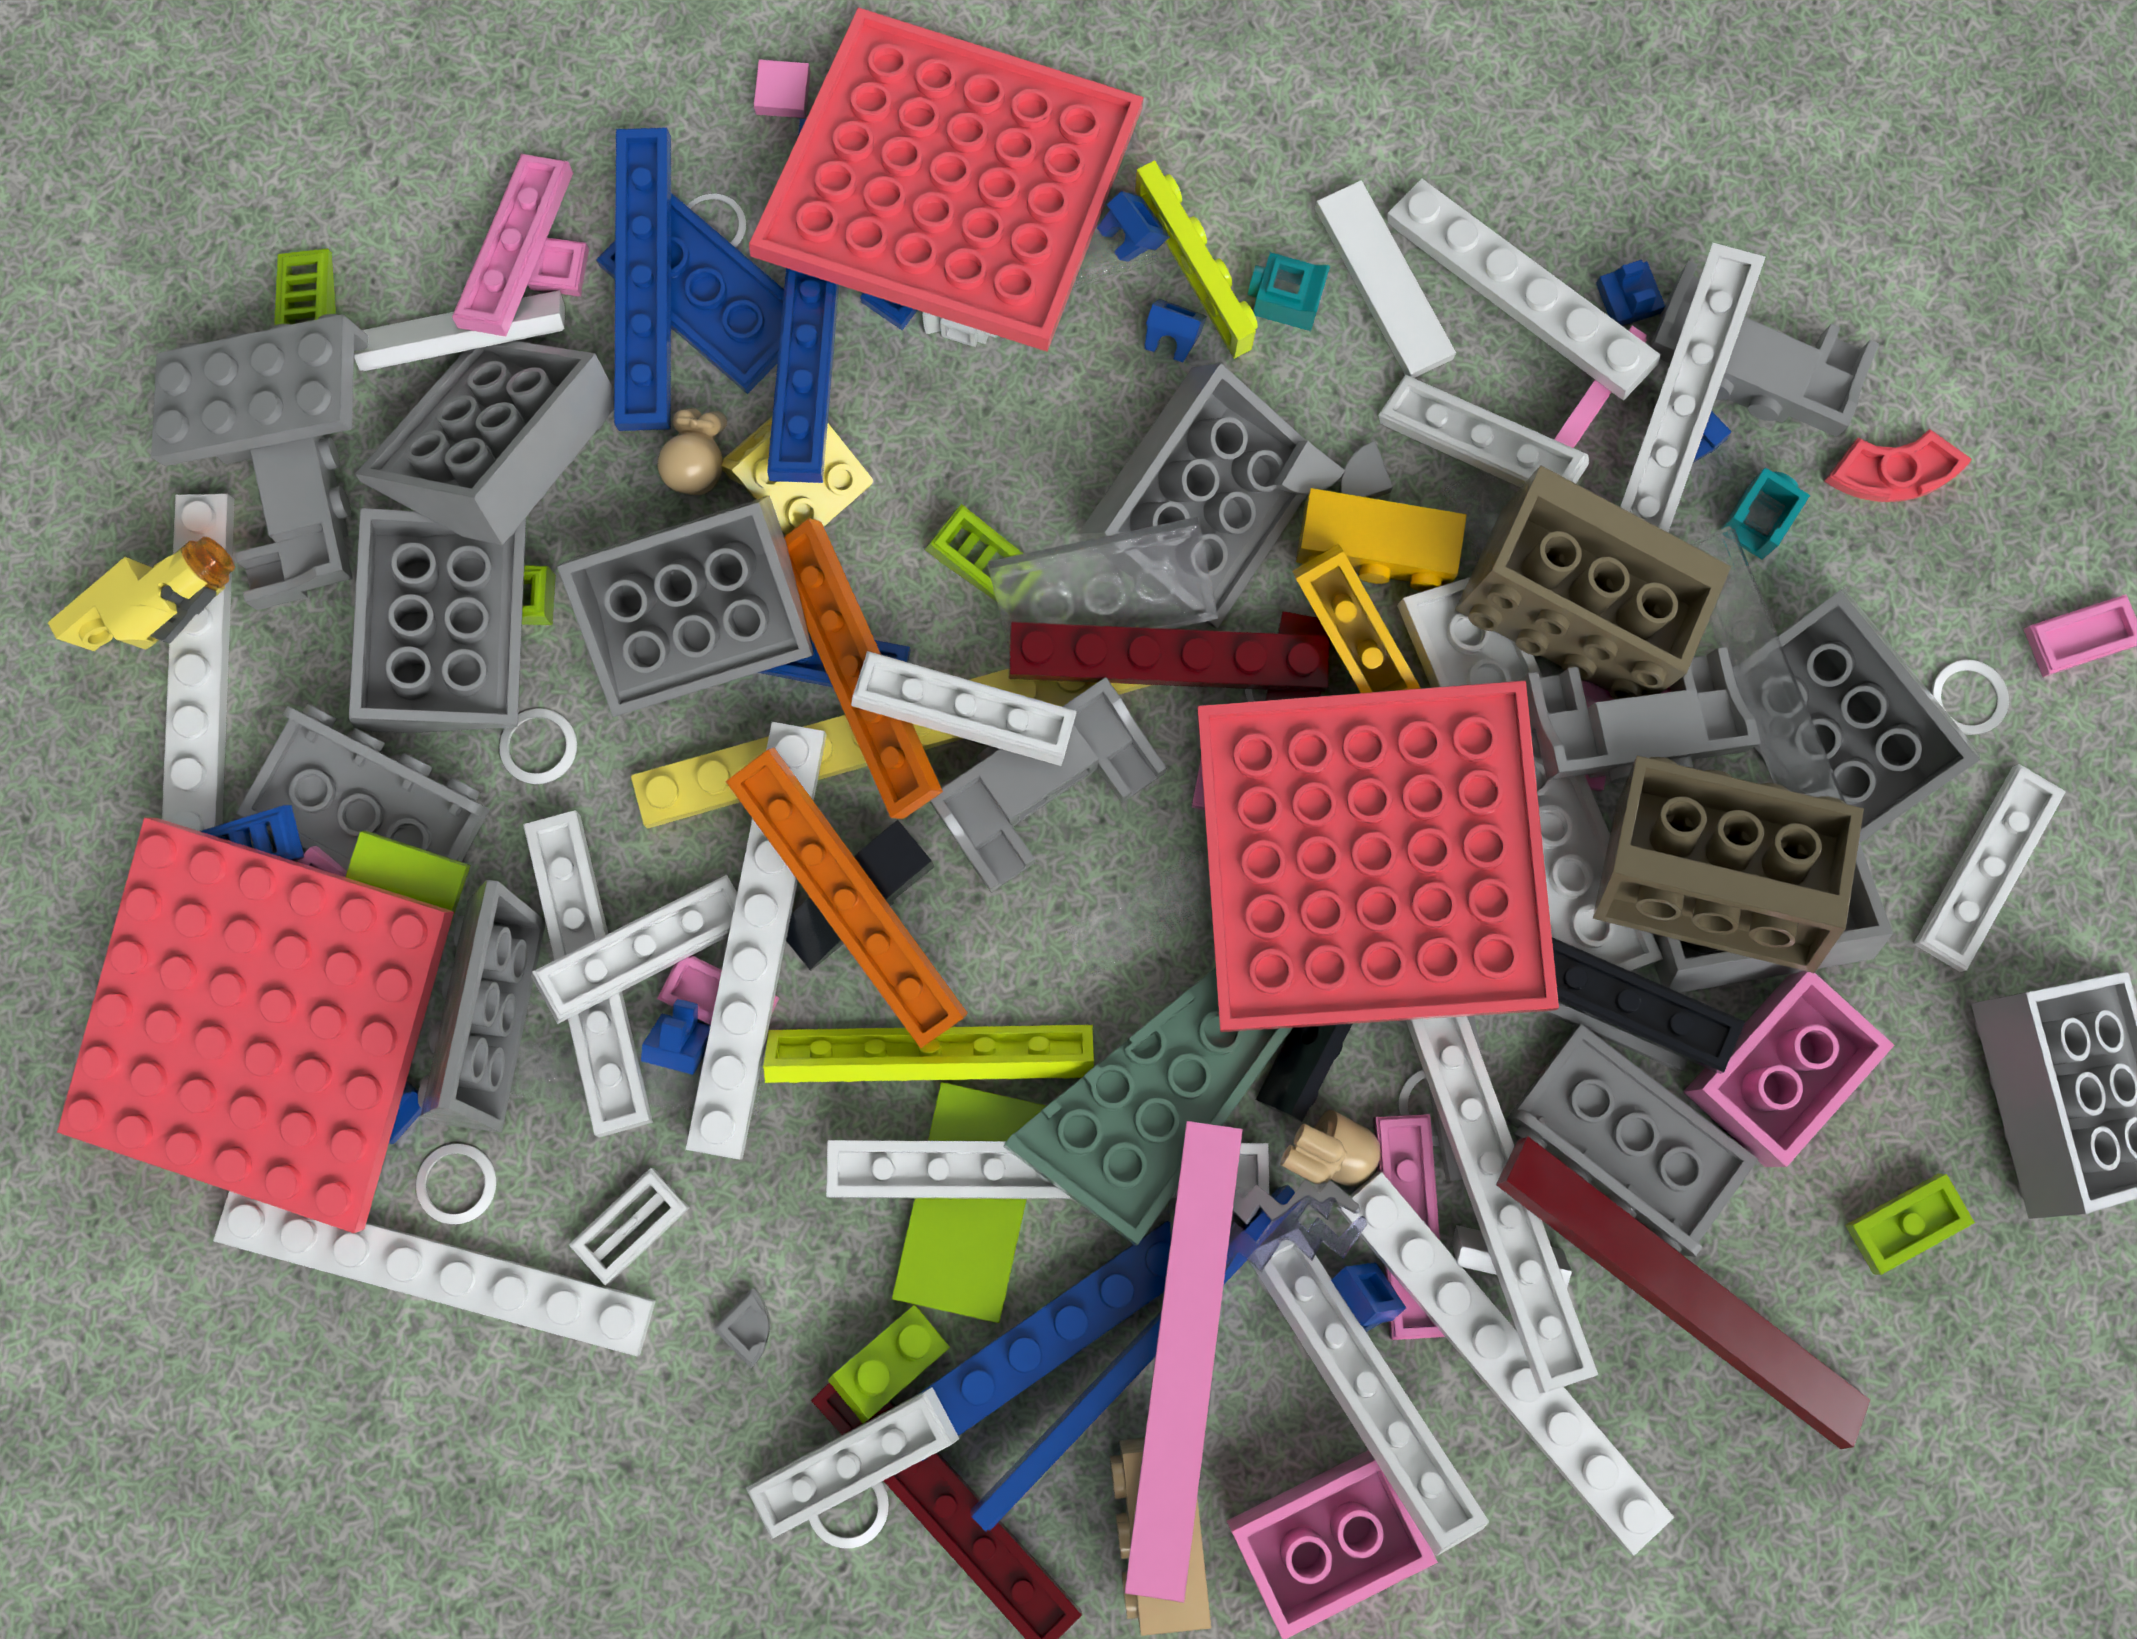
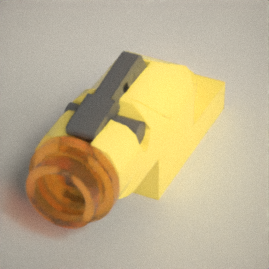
[48,536,235,651]

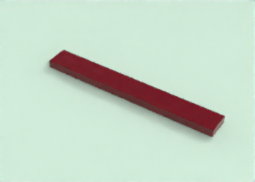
[1496,1136,1870,1449]

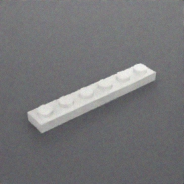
[1387,179,1661,401]
[1620,243,1765,532]
[523,810,653,1138]
[1249,1229,1489,1556]

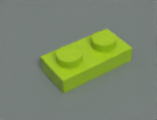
[1845,1174,1975,1275]
[828,1305,950,1424]

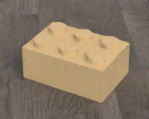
[1110,1438,1211,1636]

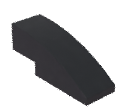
[786,820,934,971]

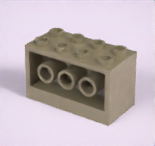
[1455,465,1732,700]
[1593,755,1864,973]

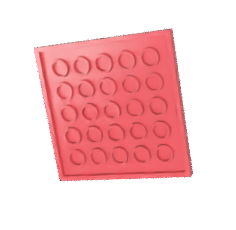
[749,7,1144,352]
[1198,681,1559,1032]
[57,817,454,1233]

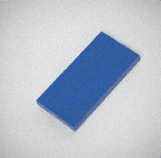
[596,193,784,394]

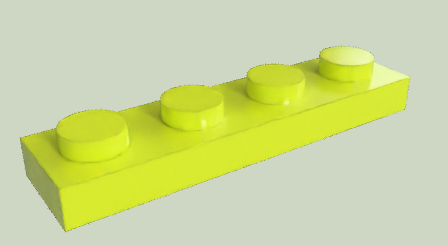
[1135,160,1258,359]

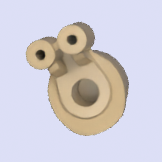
[657,408,727,495]
[1280,1110,1381,1186]

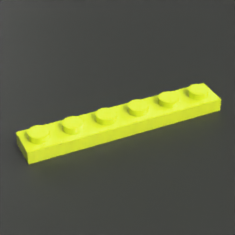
[763,1025,1094,1083]

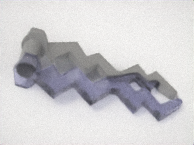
[1167,1179,1367,1272]

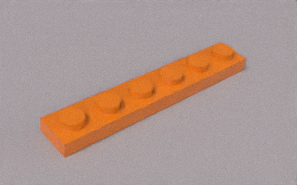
[784,518,943,819]
[726,747,968,1049]

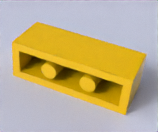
[1296,488,1467,592]
[1293,544,1421,693]

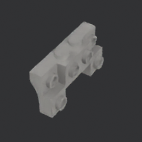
[1649,261,1879,437]
[216,435,353,610]
[1519,647,1761,783]
[929,677,1167,893]

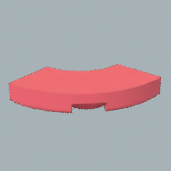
[1824,429,1972,502]

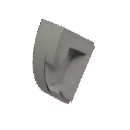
[1273,441,1345,494]
[1339,441,1393,498]
[713,1288,770,1368]

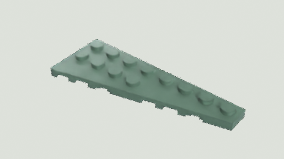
[1003,967,1292,1246]

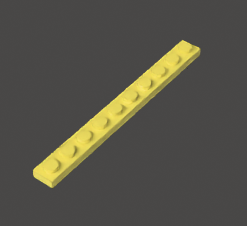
[631,669,1151,829]

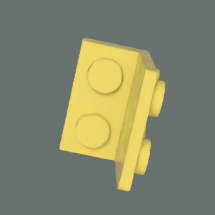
[721,417,873,536]

